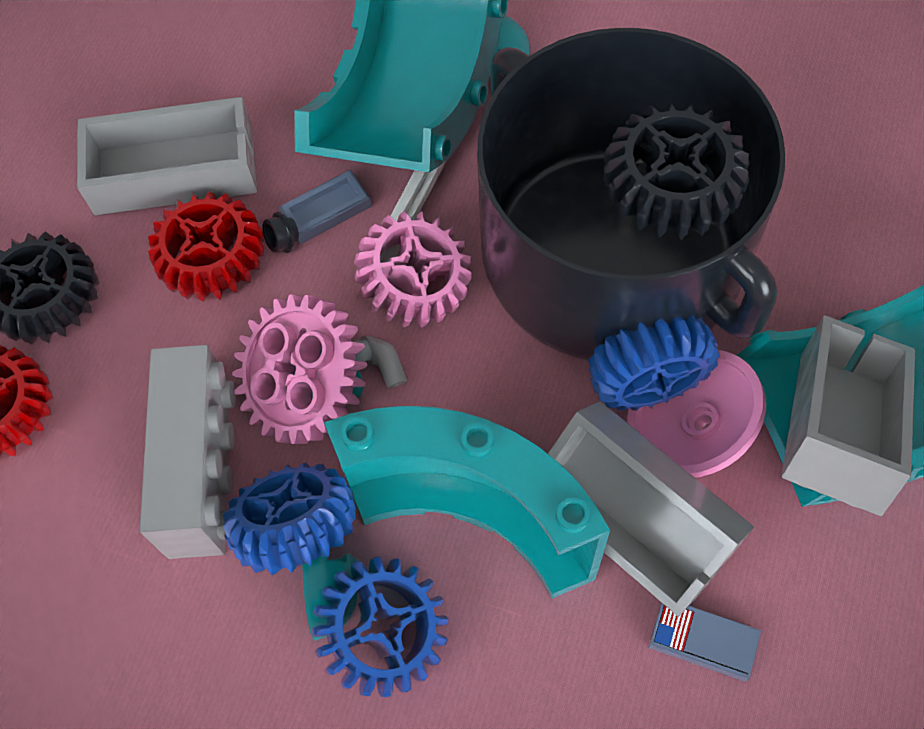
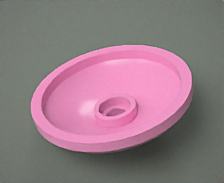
[627,350,766,478]

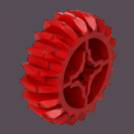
[148,190,265,302]
[0,345,54,457]

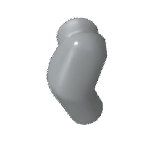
[353,335,408,389]

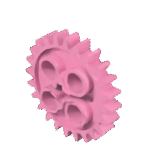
[232,294,367,444]

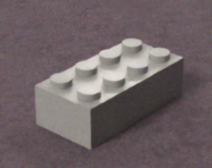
[77,97,257,216]
[781,315,915,517]
[140,345,236,559]
[548,401,755,617]

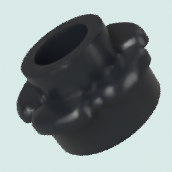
[262,212,299,253]

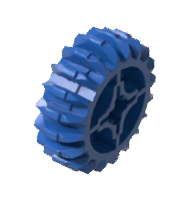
[588,316,720,411]
[223,462,357,575]
[311,556,449,698]

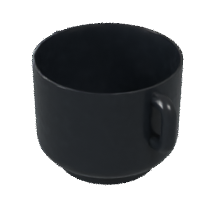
[477,28,785,360]

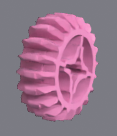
[354,211,472,328]

